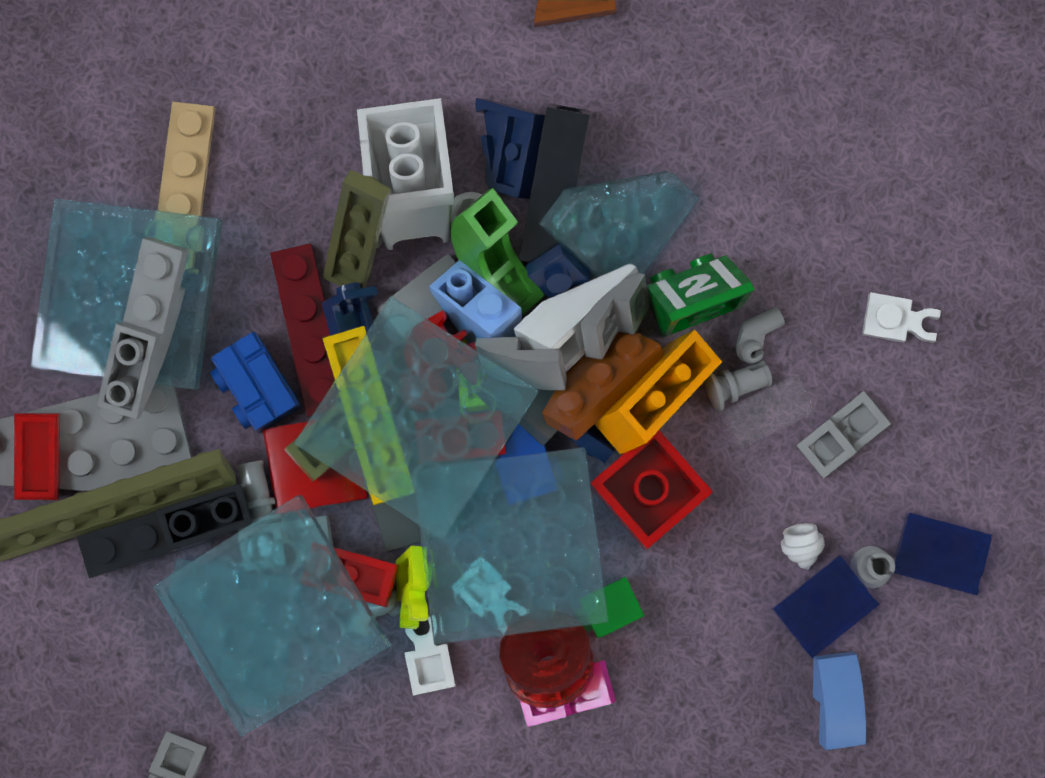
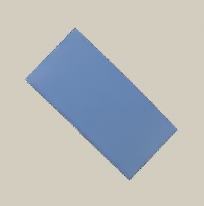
[813,651,866,750]

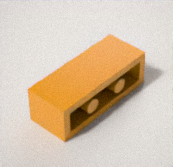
[595,329,722,455]

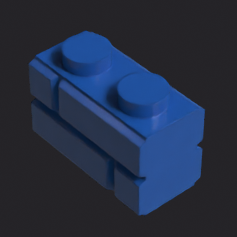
[210,331,302,434]

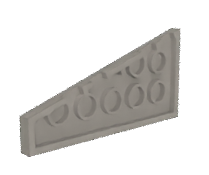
[0,375,192,491]

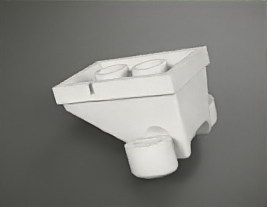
[357,98,482,250]

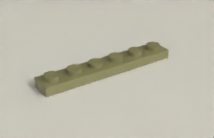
[0,449,236,562]

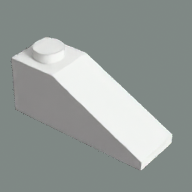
[514,264,638,372]

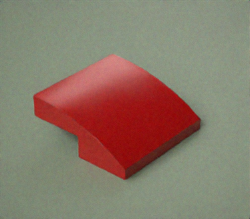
[263,420,367,514]

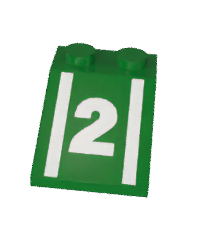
[647,253,755,338]

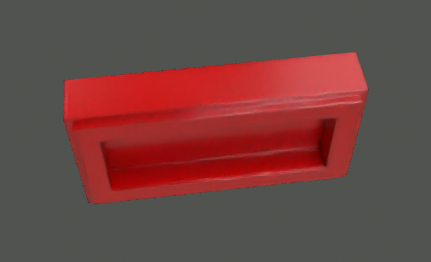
[14,413,60,500]

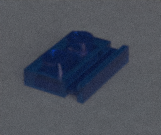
[892,513,993,596]
[771,555,880,658]

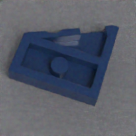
[475,98,545,199]

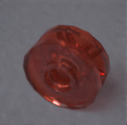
[499,610,595,708]

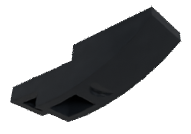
[77,483,254,578]

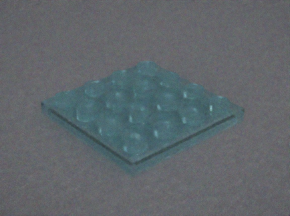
[31,198,222,390]
[294,296,539,540]
[413,447,609,644]
[153,495,392,737]

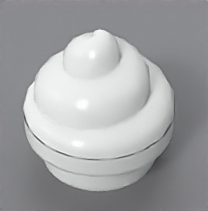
[781,523,825,570]

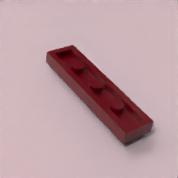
[270,243,341,418]

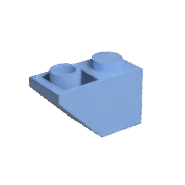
[429,260,522,343]

